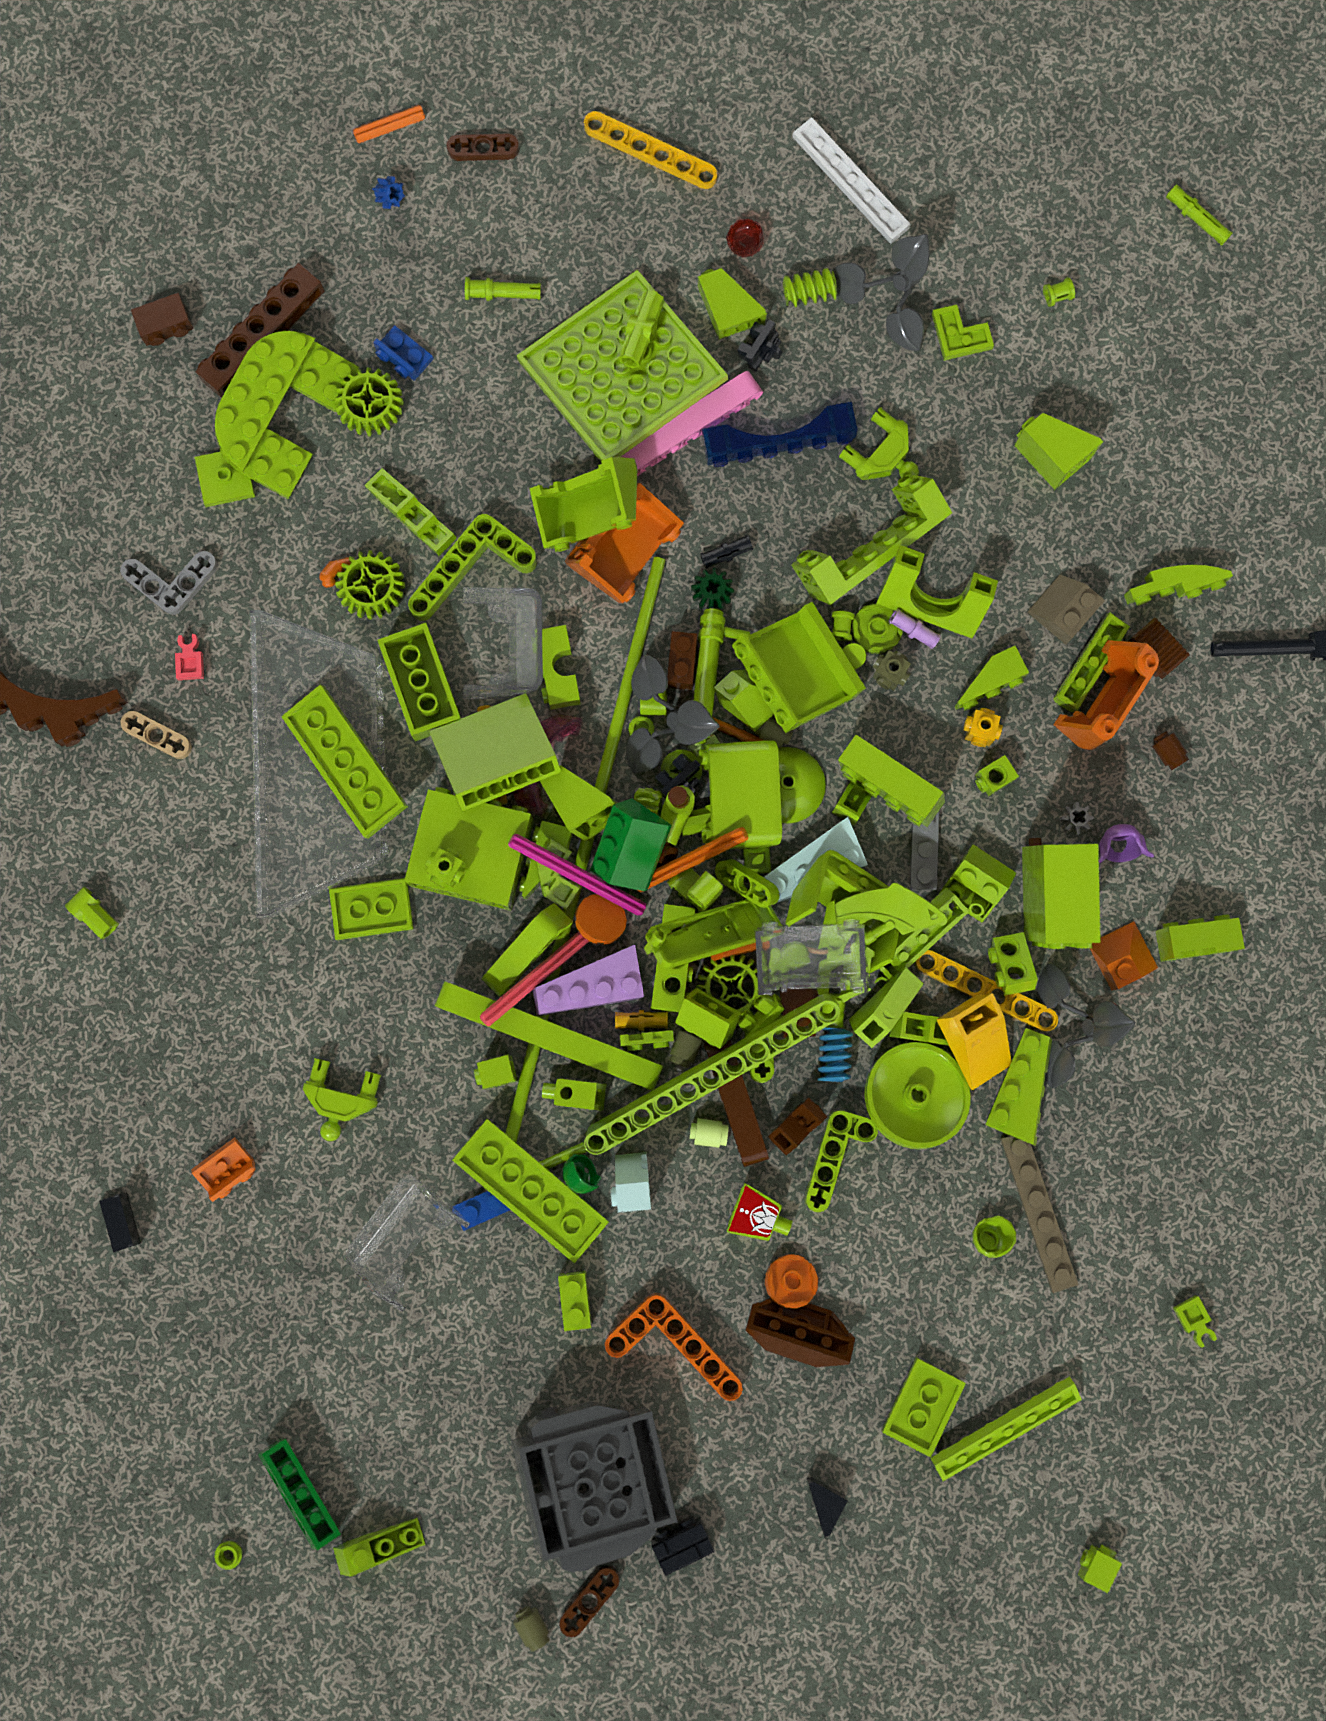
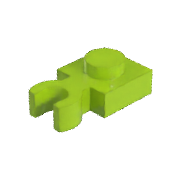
[1173,1295,1217,1348]

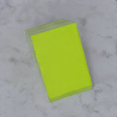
[832,782,872,826]

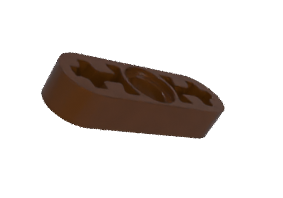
[447,134,519,161]
[559,1565,619,1637]

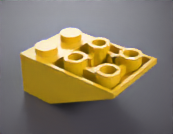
[936,993,1011,1090]

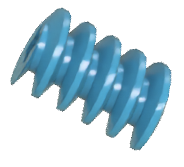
[817,1028,853,1082]

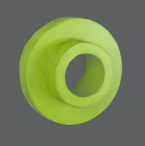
[214,1541,243,1570]

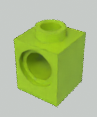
[975,755,1019,796]

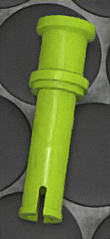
[465,277,541,301]

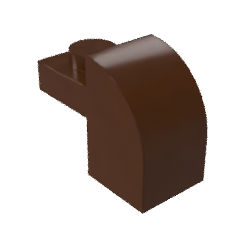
[768,1097,828,1156]

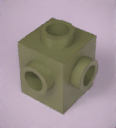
[872,650,911,691]

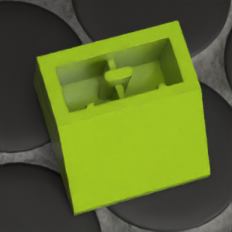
[939,844,1016,923]

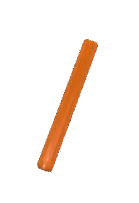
[638,827,749,892]

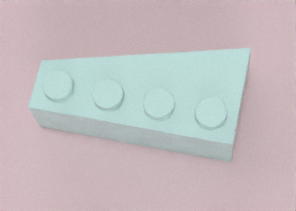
[763,817,868,903]

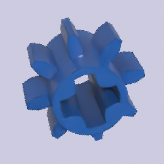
[372,176,405,209]

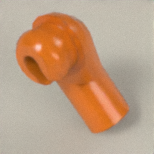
[319,557,351,588]

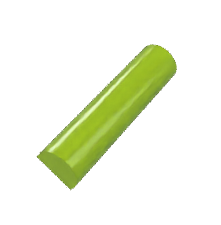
[1053,612,1130,712]

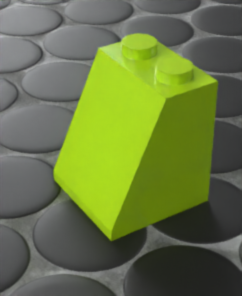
[1014,413,1103,490]
[540,765,617,841]

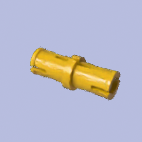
[615,1010,668,1031]

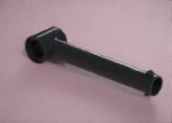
[1210,630,1326,661]

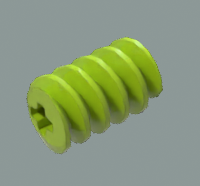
[782,268,837,307]

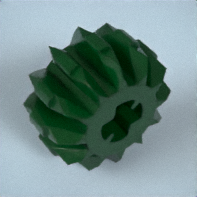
[691,567,735,610]

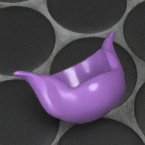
[1099,824,1154,864]

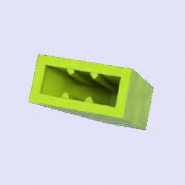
[697,268,767,340]

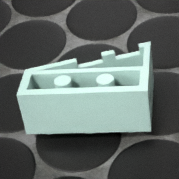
[611,1152,651,1212]

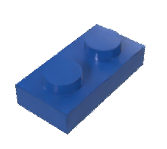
[453,1191,510,1231]

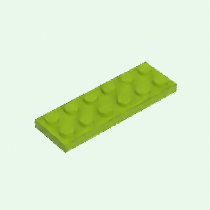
[281,684,408,839]
[452,1118,609,1264]

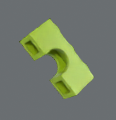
[532,625,581,710]

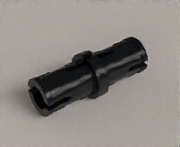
[700,535,753,569]

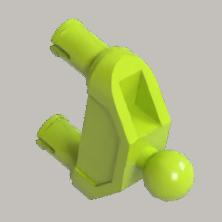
[839,407,919,480]
[303,1058,382,1142]

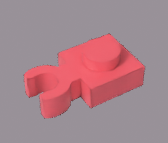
[175,634,204,681]

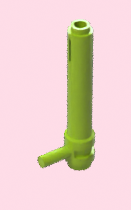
[693,608,750,744]

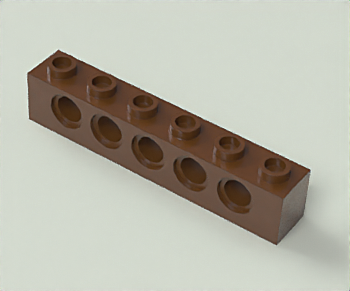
[195,263,325,398]

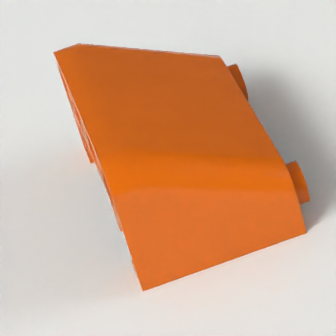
[565,483,684,603]
[1053,640,1159,750]

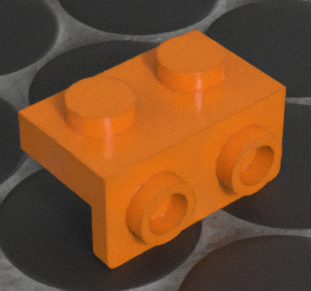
[191,1137,256,1202]

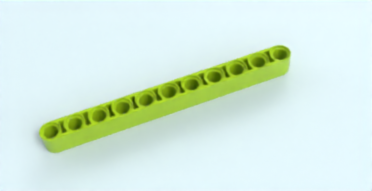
[584,994,840,1155]

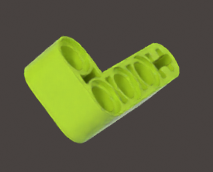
[666,868,723,913]
[481,903,573,997]
[804,1110,878,1212]

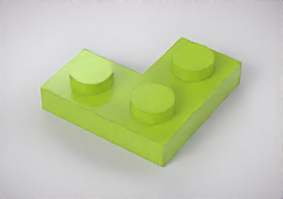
[932,305,994,361]

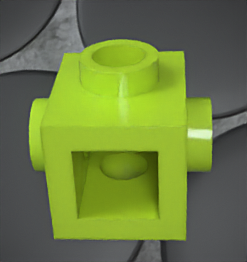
[426,847,466,888]

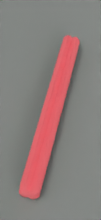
[480,932,590,1026]

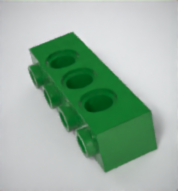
[258,1438,341,1551]

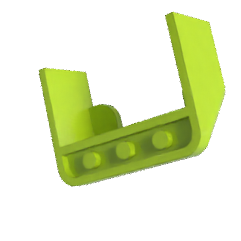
[785,850,899,973]

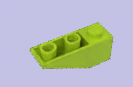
[954,646,1029,711]
[519,821,573,899]
[849,966,923,1048]
[333,1518,425,1577]

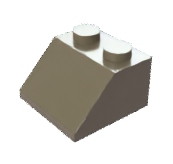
[1027,574,1105,645]

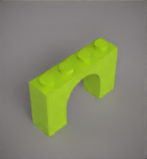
[876,545,998,639]

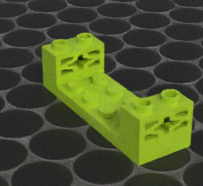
[791,474,952,605]

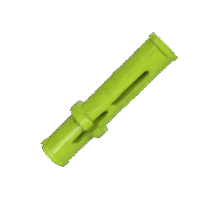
[1166,184,1233,246]

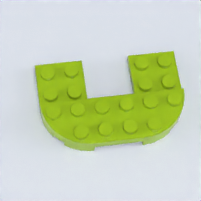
[215,331,360,499]

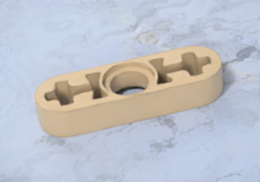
[121,711,192,759]

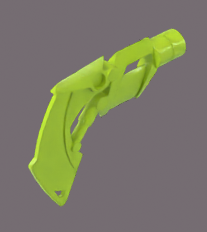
[816,882,946,1028]

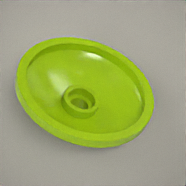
[778,747,826,824]

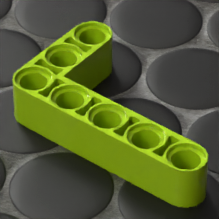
[408,514,537,621]

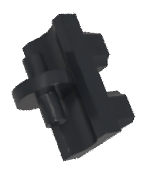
[737,320,783,372]
[654,753,701,799]

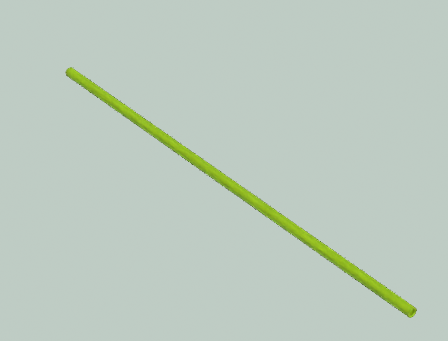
[505,557,666,1142]

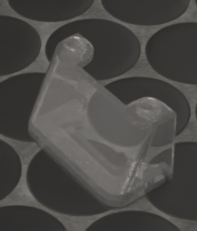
[755,919,869,995]

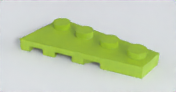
[985,1028,1052,1146]

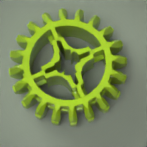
[334,367,404,437]
[335,550,405,620]
[696,954,767,1016]

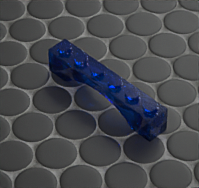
[702,401,858,467]

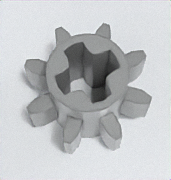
[1059,802,1094,836]

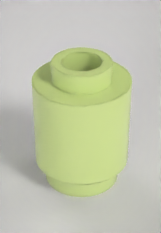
[689,1118,729,1148]

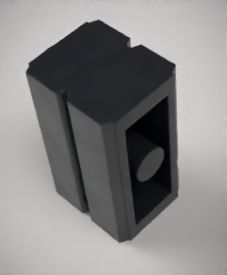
[651,1516,715,1576]

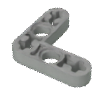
[120,551,218,615]

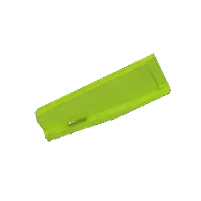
[644,899,785,969]

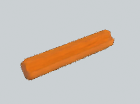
[353,105,425,143]

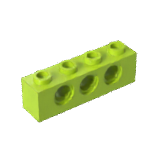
[651,904,695,1013]

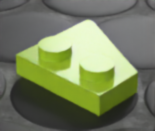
[620,1030,674,1051]

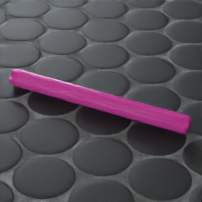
[508,834,647,915]

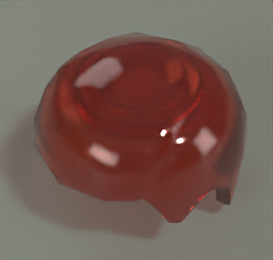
[726,219,764,258]

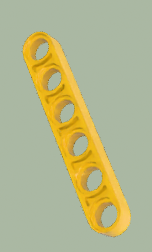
[584,111,717,189]
[915,950,1058,1032]

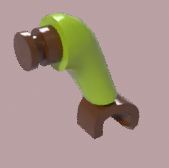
[656,786,695,868]

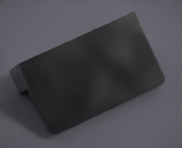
[99,1192,141,1252]

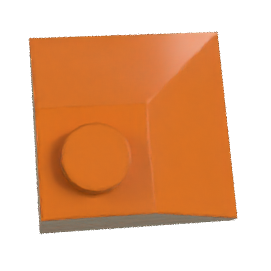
[1090,922,1158,991]

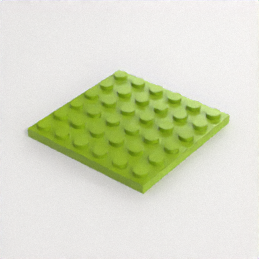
[516,270,728,461]

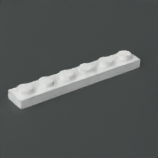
[792,117,911,244]

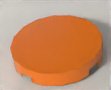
[575,894,627,945]
[765,1254,818,1309]

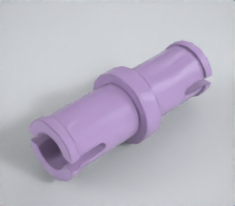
[889,609,941,649]

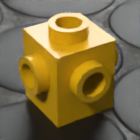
[963,708,1003,747]

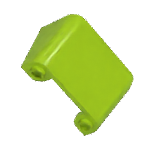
[529,457,638,552]
[698,741,782,849]

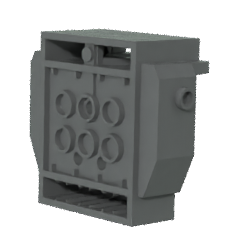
[511,1401,677,1572]

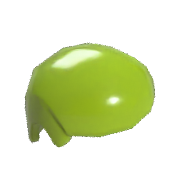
[972,1215,1016,1258]

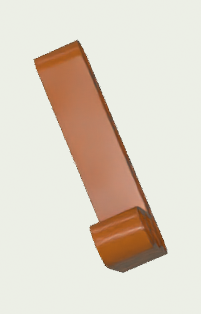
[605,1293,743,1401]

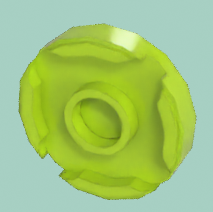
[852,603,903,654]

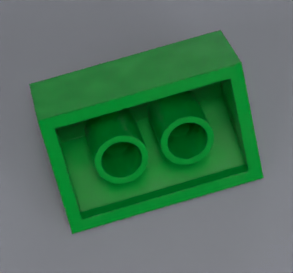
[590,798,672,891]

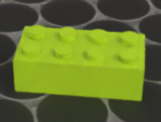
[377,623,461,742]
[838,735,945,827]

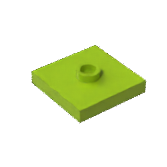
[195,452,255,507]

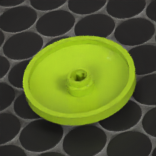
[865,1042,971,1149]

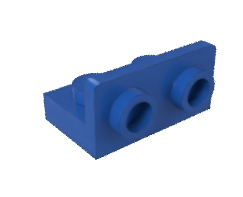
[373,325,434,381]

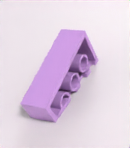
[533,945,644,1016]

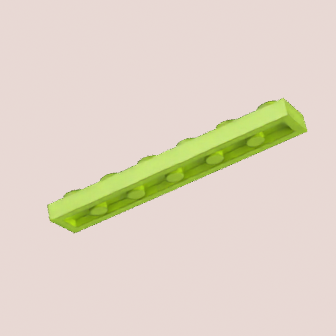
[930,1376,1082,1481]

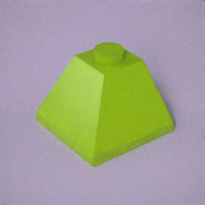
[714,669,774,732]

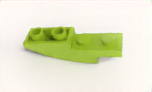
[1124,565,1233,606]

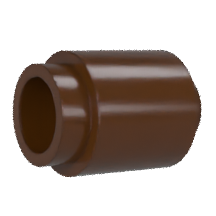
[1152,731,1189,771]

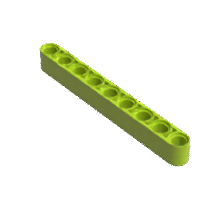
[434,981,663,1090]

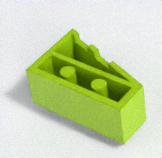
[1155,914,1245,962]

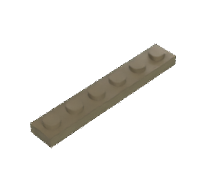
[1000,1136,1078,1293]

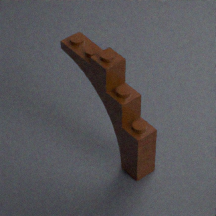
[0,671,128,747]

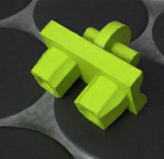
[738,992,785,1037]

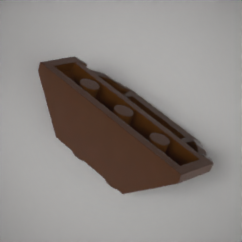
[745,1298,855,1367]

